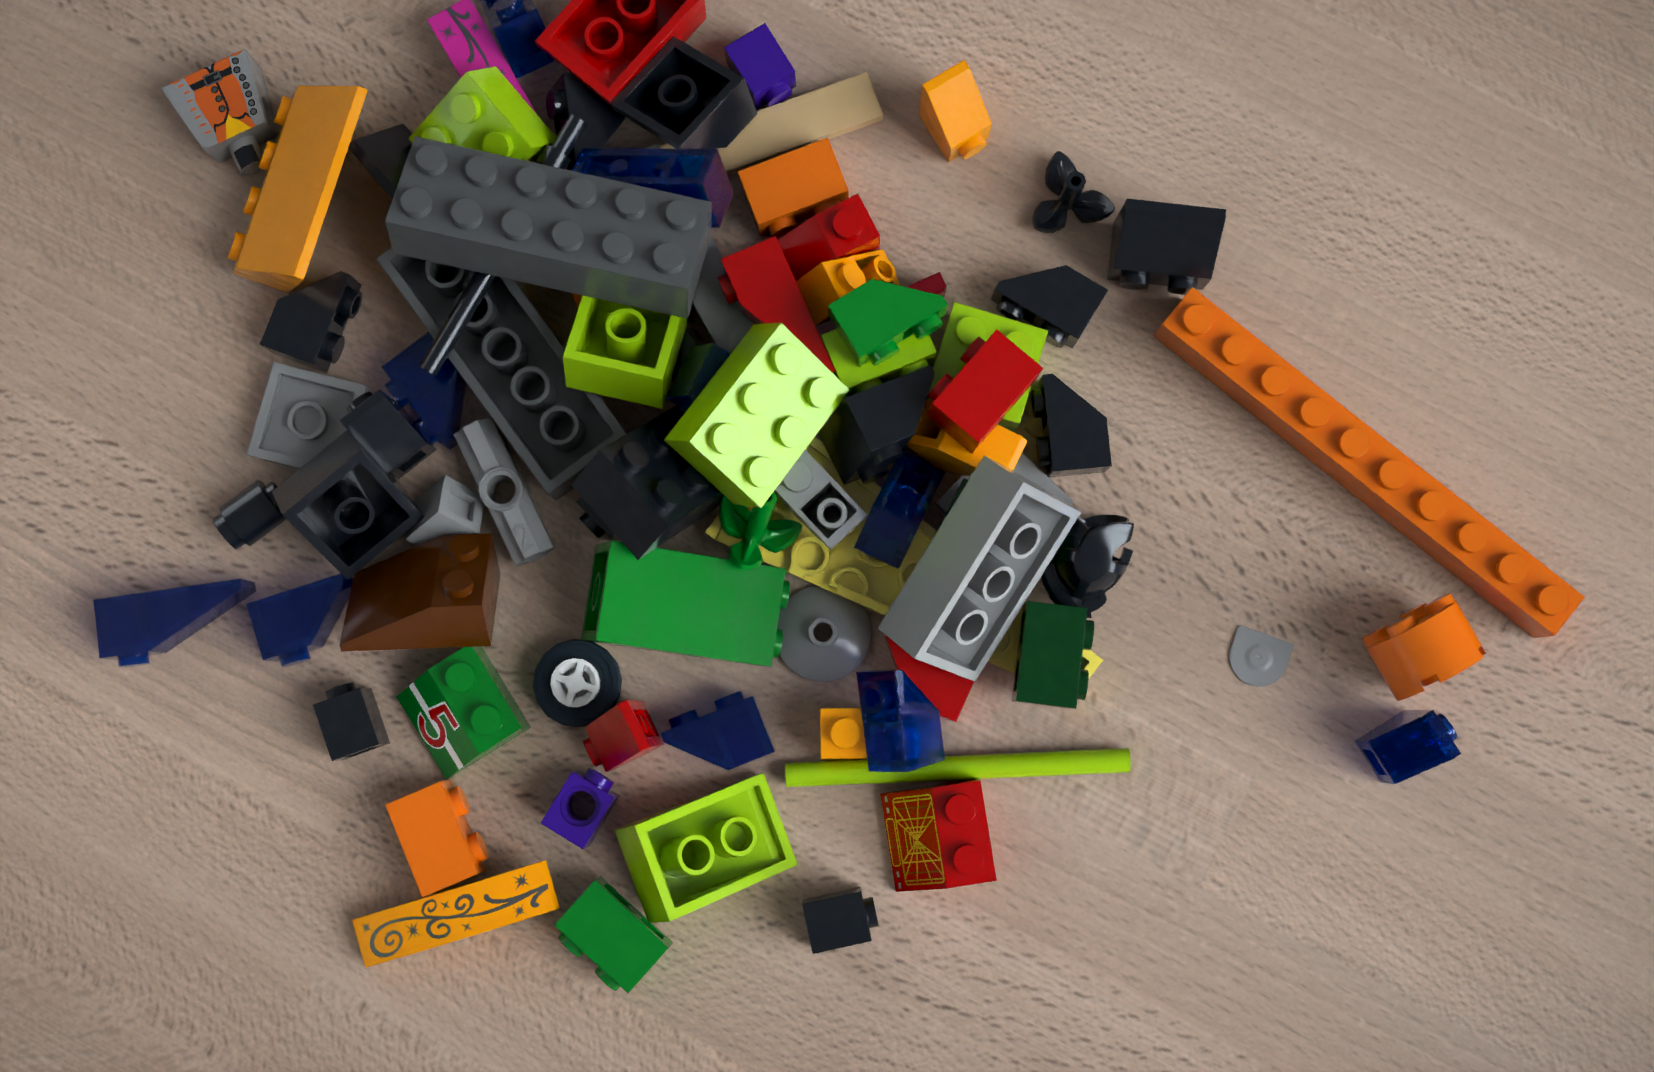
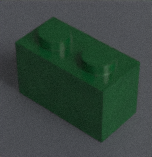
[1012,601,1094,709]

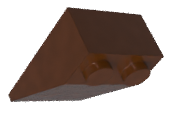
[339,533,501,652]

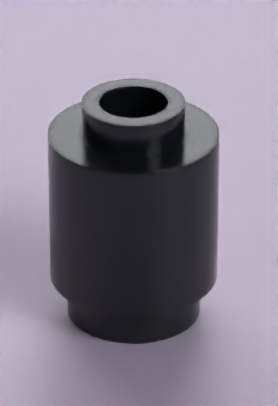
[213,480,287,549]

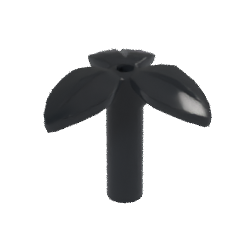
[1032,151,1115,233]

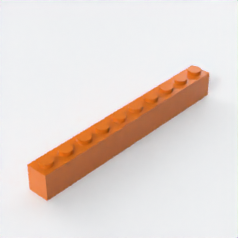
[1153,287,1585,638]

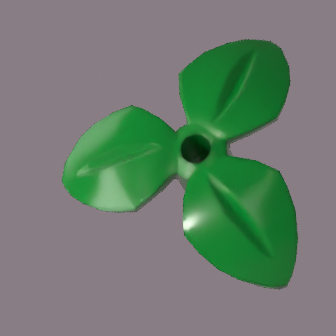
[719,492,803,570]

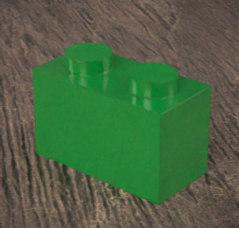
[554,876,673,993]

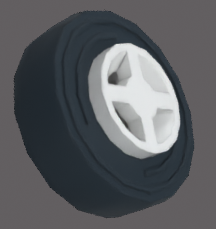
[533,639,622,727]

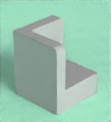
[405,475,484,546]

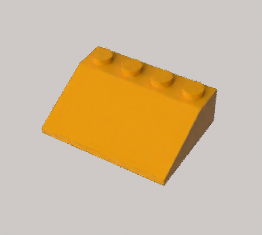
[227,85,368,293]

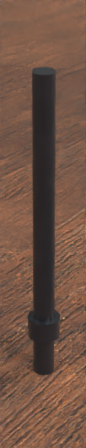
[418,114,587,377]

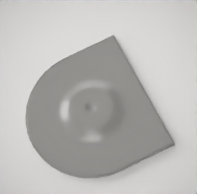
[1229,625,1294,687]

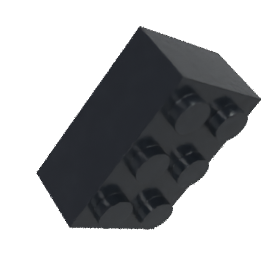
[571,399,724,560]

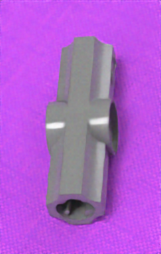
[454,417,556,567]

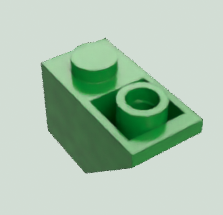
[828,279,948,367]

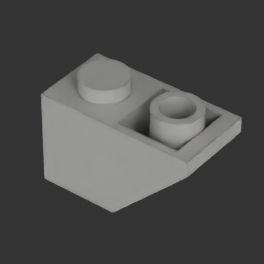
[774,449,868,550]

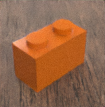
[737,138,849,237]
[385,780,489,898]

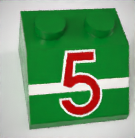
[396,646,531,780]

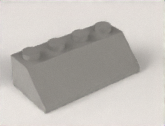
[878,455,1081,682]

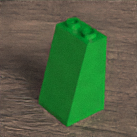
[581,540,790,667]

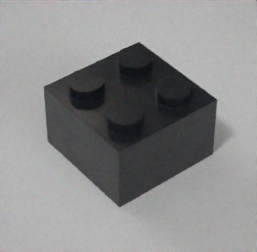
[272,430,424,580]

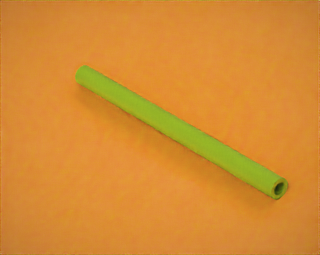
[785,748,1131,787]

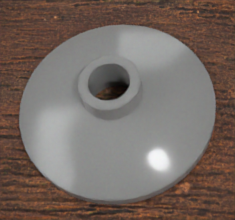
[777,585,872,682]

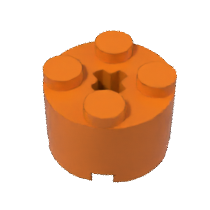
[1362,593,1486,701]

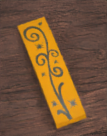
[352,860,560,968]

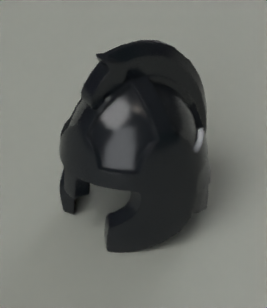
[1041,515,1134,618]

